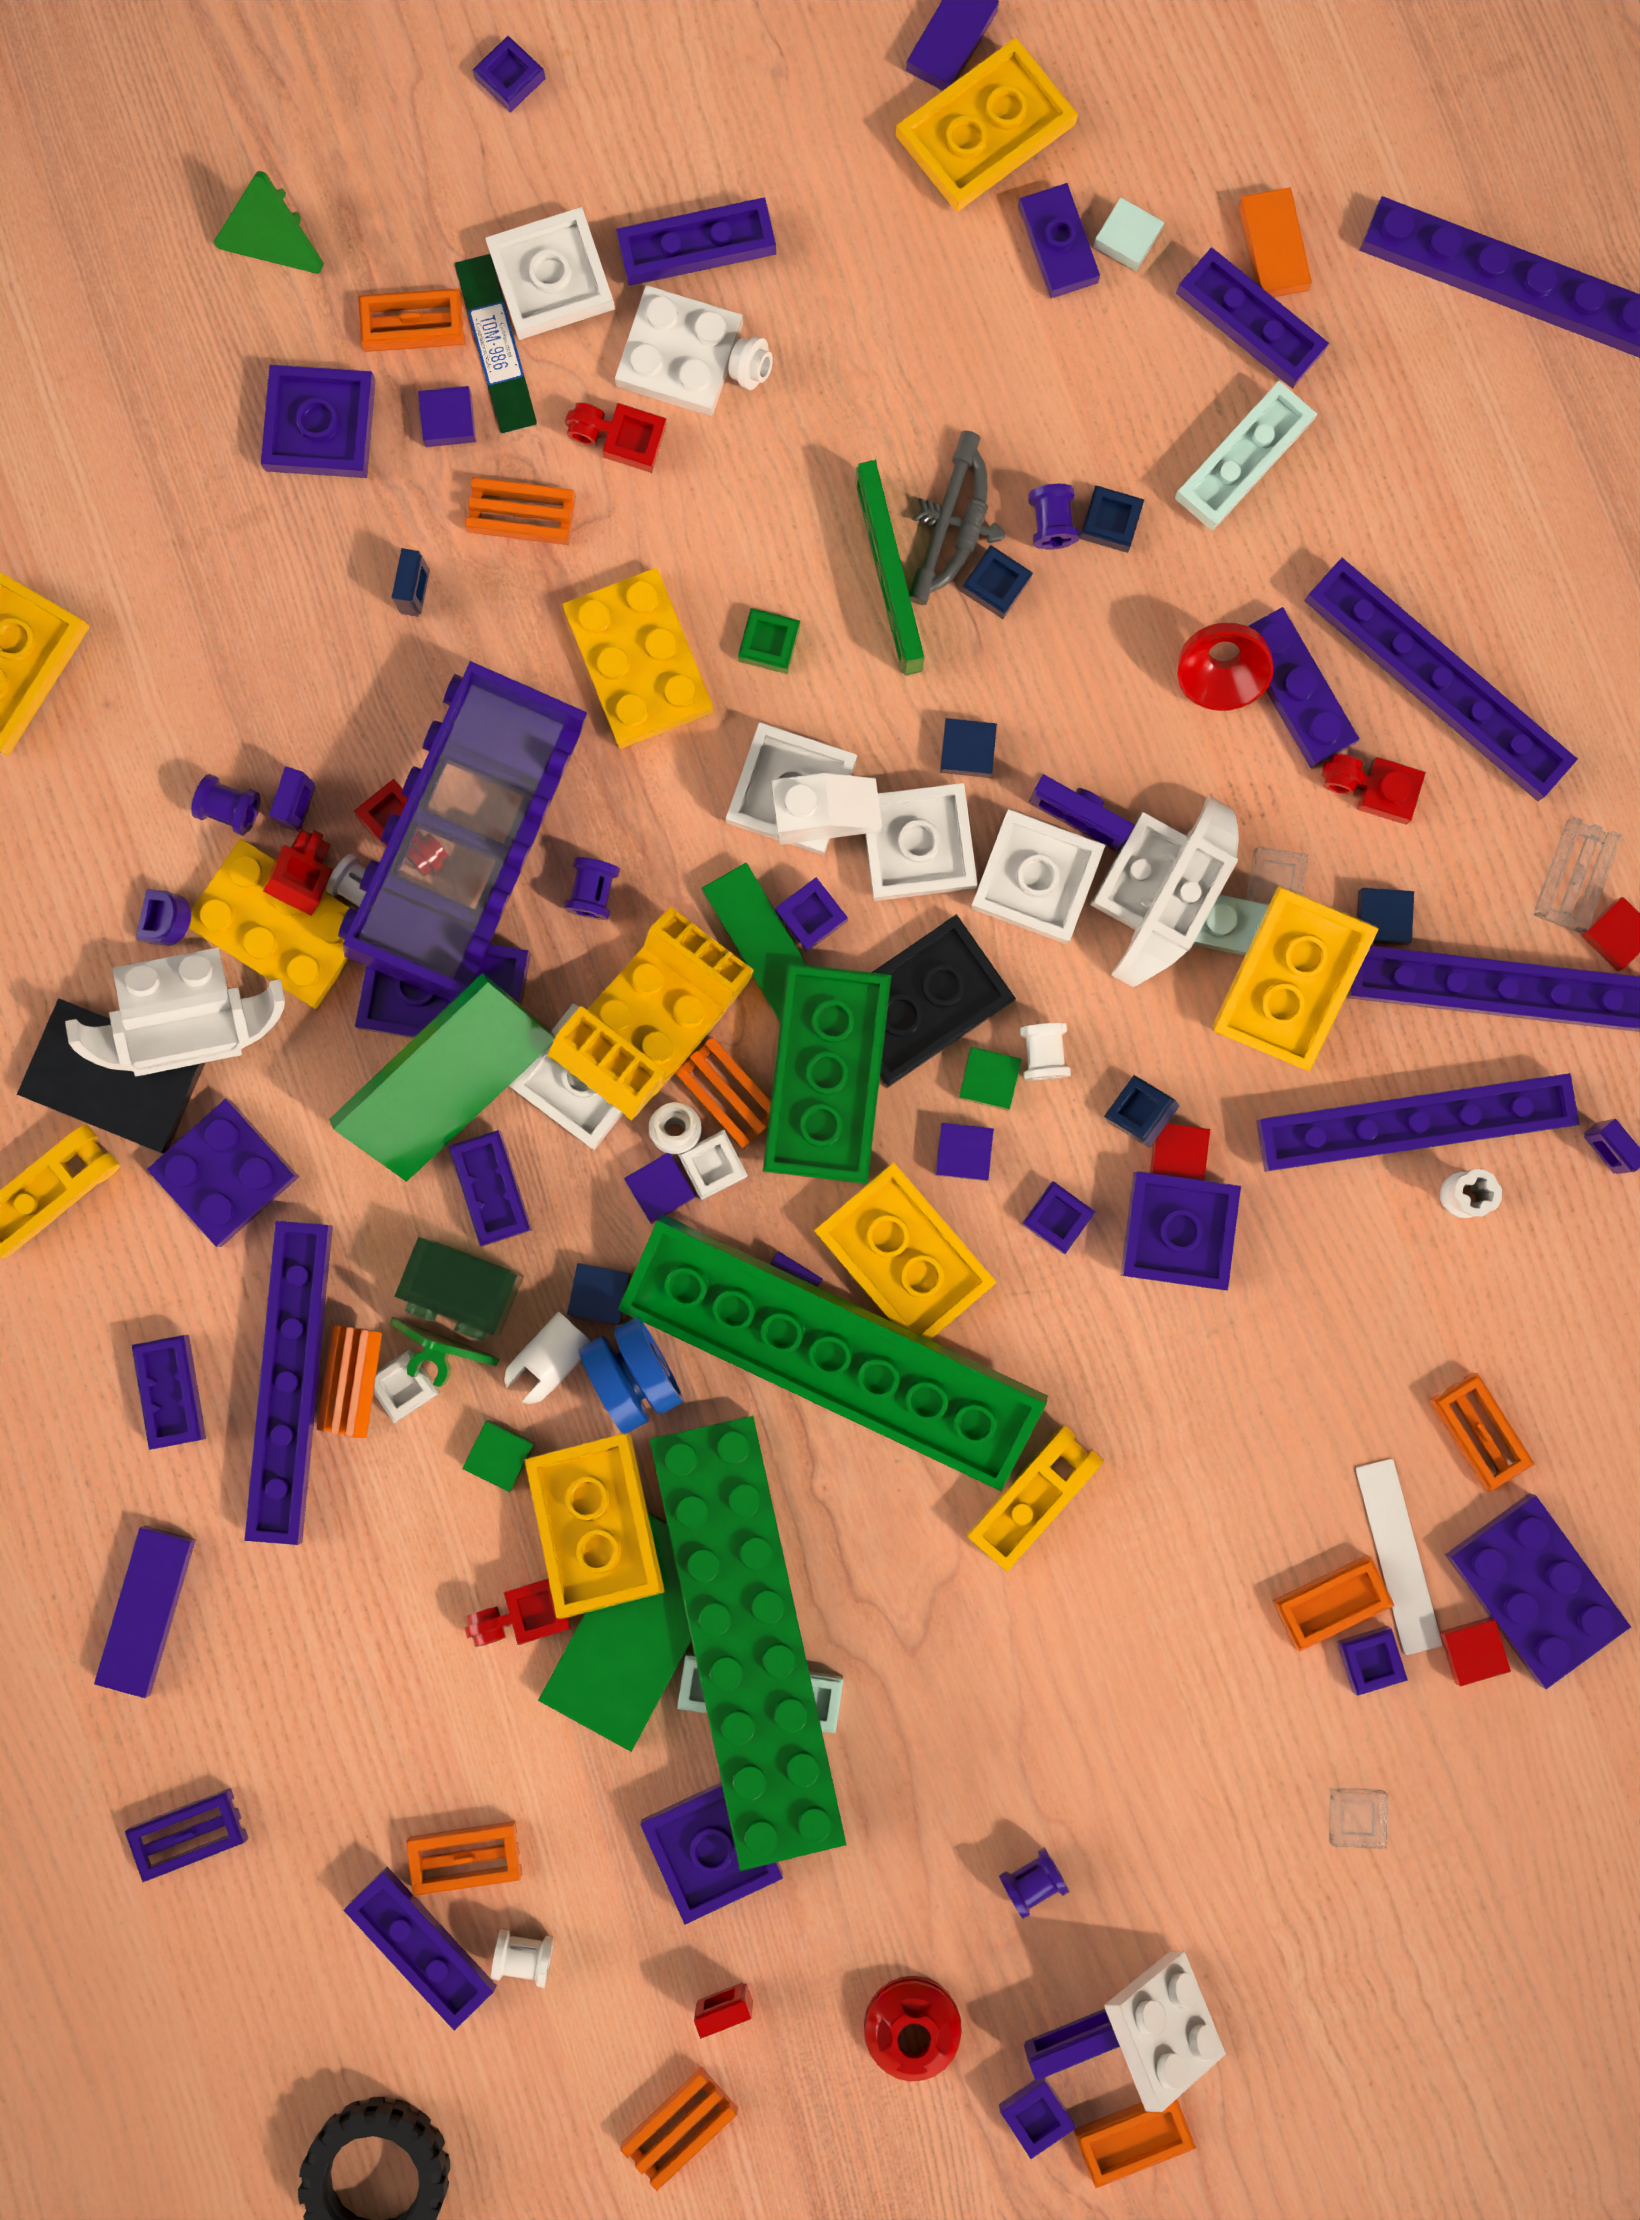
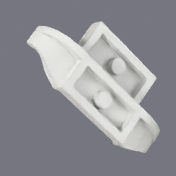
[1090,796,1239,988]
[65,948,285,1077]

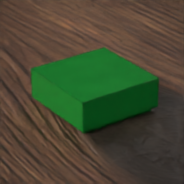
[738,608,800,674]
[958,1047,1022,1111]
[462,1420,535,1492]

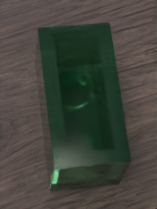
[394,1237,524,1341]

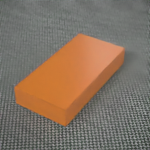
[1238,187,1312,297]
[1272,1555,1395,1652]
[1074,2099,1196,2189]

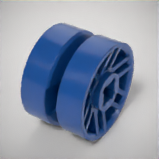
[579,1316,684,1435]

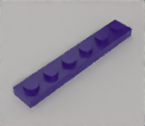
[1359,196,1640,358]
[1304,557,1578,801]
[1346,946,1640,1032]
[1256,1073,1580,1172]
[244,1221,333,1545]

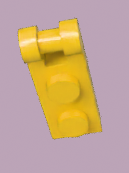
[0,1124,121,1259]
[966,1424,1104,1572]

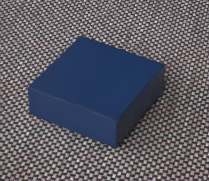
[1079,485,1145,553]
[961,545,1033,619]
[392,548,430,617]
[940,718,997,778]
[1357,888,1414,945]
[1104,1075,1180,1148]
[567,1263,631,1325]

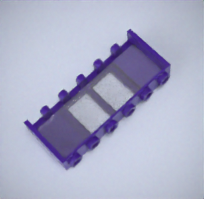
[338,661,587,1001]

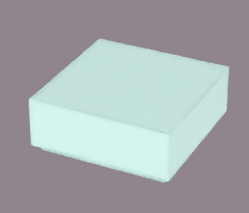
[1093,197,1164,272]

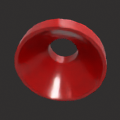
[1177,623,1274,711]
[864,1976,962,2082]

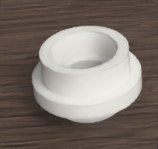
[729,336,773,390]
[649,1102,701,1154]

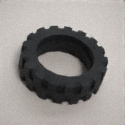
[298,2097,450,2220]

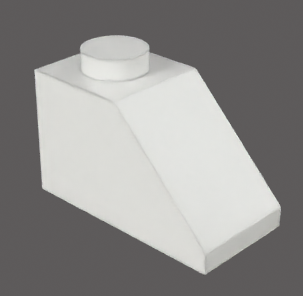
[771,773,883,845]

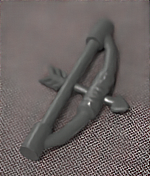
[909,430,1005,605]

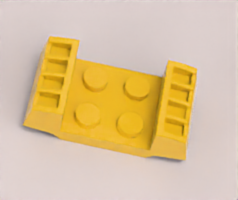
[547,906,754,1121]

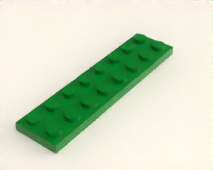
[618,1214,1048,1491]
[649,1416,847,1871]

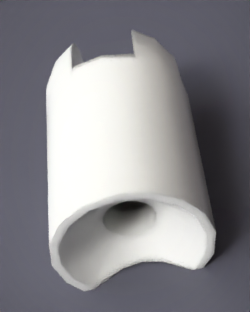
[504,1311,592,1404]

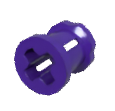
[1028,483,1079,550]
[191,774,261,836]
[563,857,620,920]
[999,1847,1070,1919]

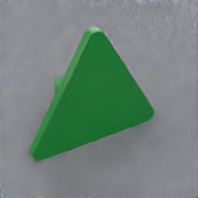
[214,171,324,274]
[390,1317,499,1387]

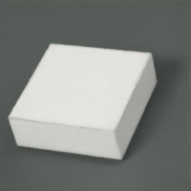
[678,1130,748,1201]
[374,1349,441,1423]

